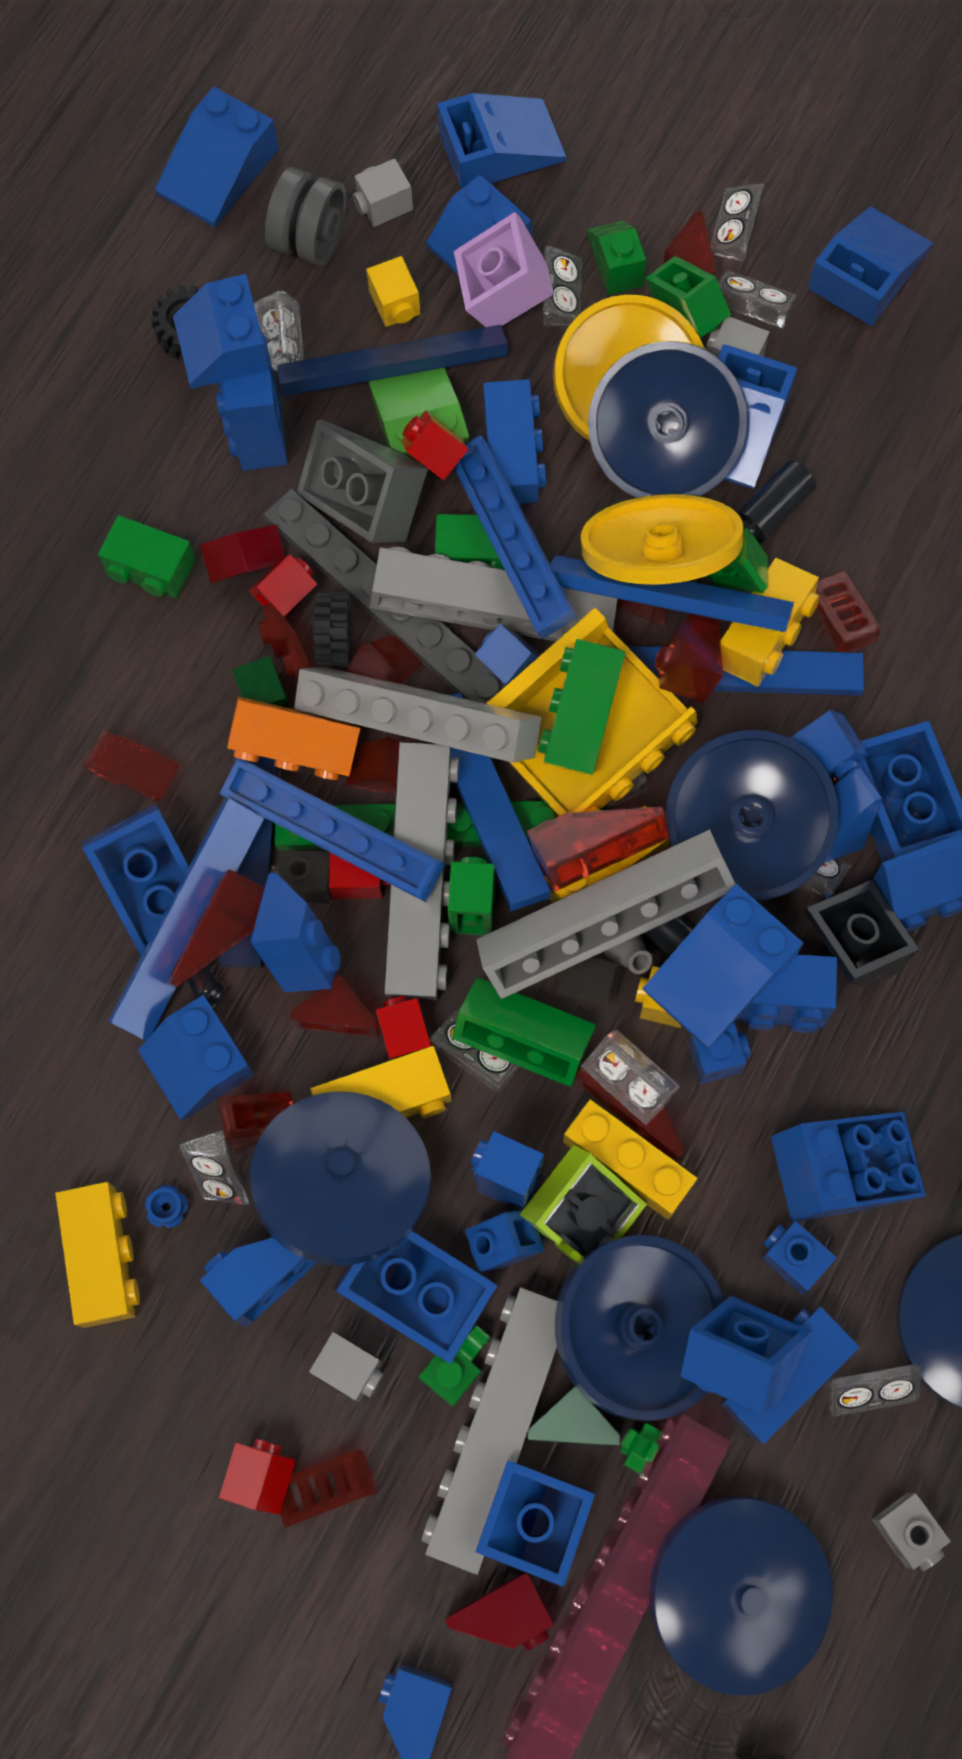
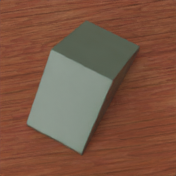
[528,1387,620,1446]

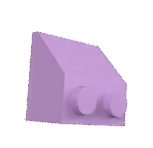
[454,212,554,327]

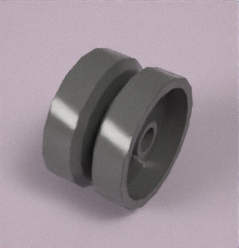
[265,167,347,266]

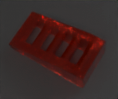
[815,571,881,653]
[280,1450,376,1528]

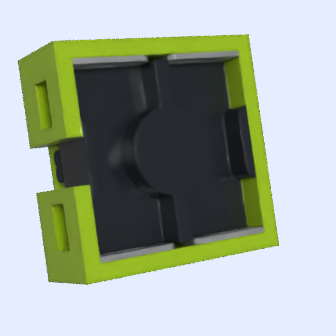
[520,1145,647,1264]

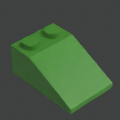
[368,368,469,471]

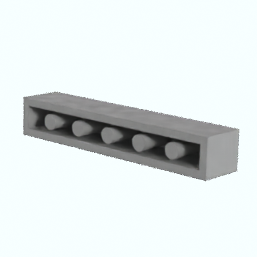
[370,547,617,641]
[294,667,541,763]
[385,742,459,1000]
[476,829,735,999]
[421,1288,558,1575]

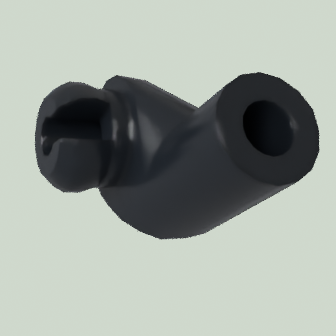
[187,943,225,1005]

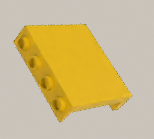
[486,608,698,833]

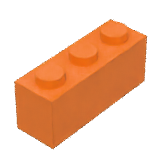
[227,696,360,780]

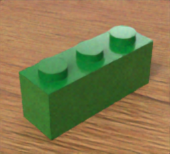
[538,639,626,776]
[452,977,596,1087]

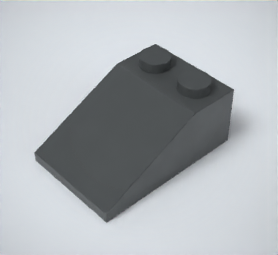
[297,420,428,543]

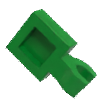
[419,1325,492,1407]
[619,1423,662,1474]

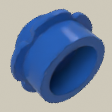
[145,1185,188,1228]

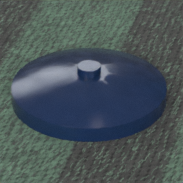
[588,341,747,498]
[666,730,839,901]
[250,1092,430,1265]
[555,1235,724,1421]
[896,1235,962,1410]
[649,1496,833,1696]

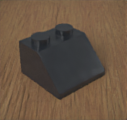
[804,880,919,988]

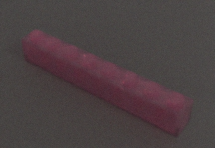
[501,1414,731,1759]

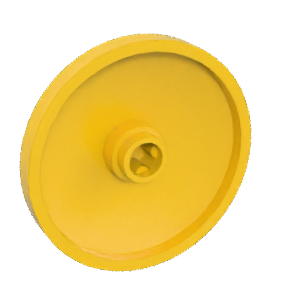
[553,295,704,441]
[581,494,744,585]

